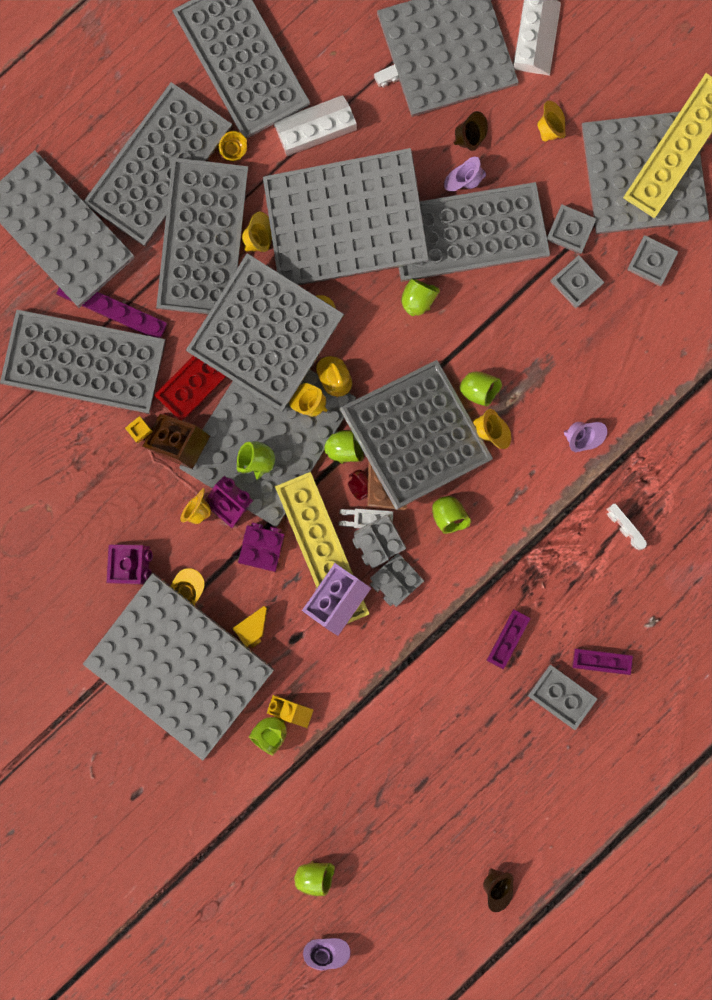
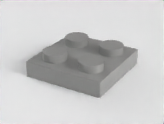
[547,204,596,254]
[627,235,678,287]
[550,255,604,309]

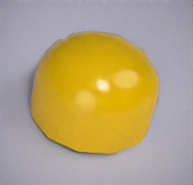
[219,131,247,161]

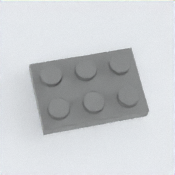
[527,665,597,730]

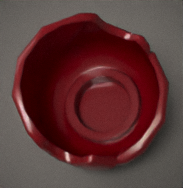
[348,469,368,501]

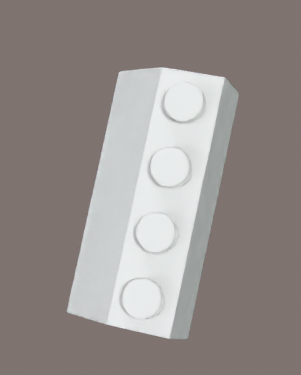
[513,0,561,76]
[274,95,357,157]

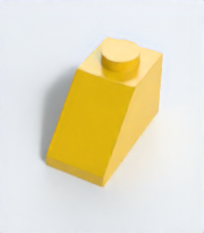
[233,606,267,648]

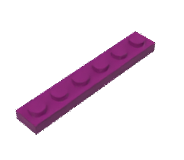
[56,287,168,338]

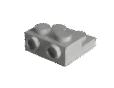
[352,514,406,568]
[370,553,424,607]

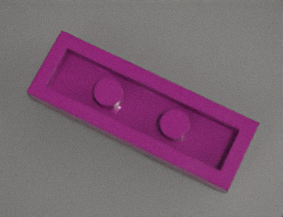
[486,609,531,670]
[572,649,633,675]

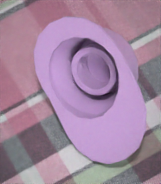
[444,156,486,191]
[564,422,607,452]
[303,938,351,971]

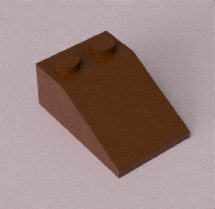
[142,413,210,470]

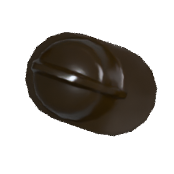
[453,111,488,151]
[483,868,513,912]

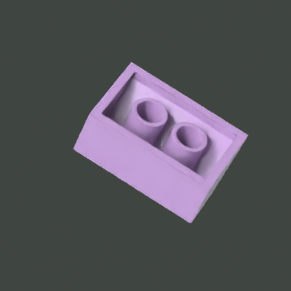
[302,563,371,636]

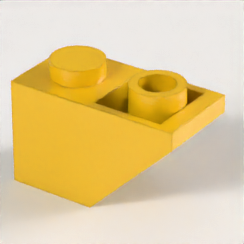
[267,695,313,728]

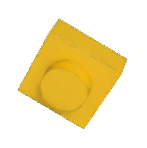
[125,416,153,443]

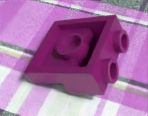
[205,475,253,528]
[238,523,285,572]
[106,545,153,585]

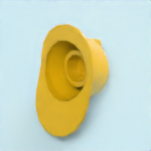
[537,100,566,142]
[242,212,272,252]
[316,356,352,397]
[289,383,328,417]
[473,409,511,449]
[180,488,211,524]
[171,568,205,605]

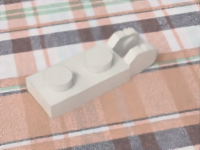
[606,504,647,550]
[339,509,393,529]

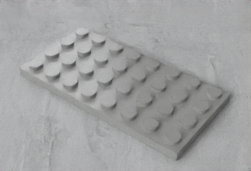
[172,0,310,139]
[83,82,233,246]
[0,150,135,308]
[156,157,248,315]
[398,182,550,282]
[0,309,166,414]

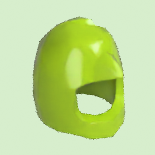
[401,279,440,316]
[460,371,502,407]
[324,430,364,464]
[236,441,275,480]
[432,496,471,534]
[249,717,287,755]
[294,861,335,896]

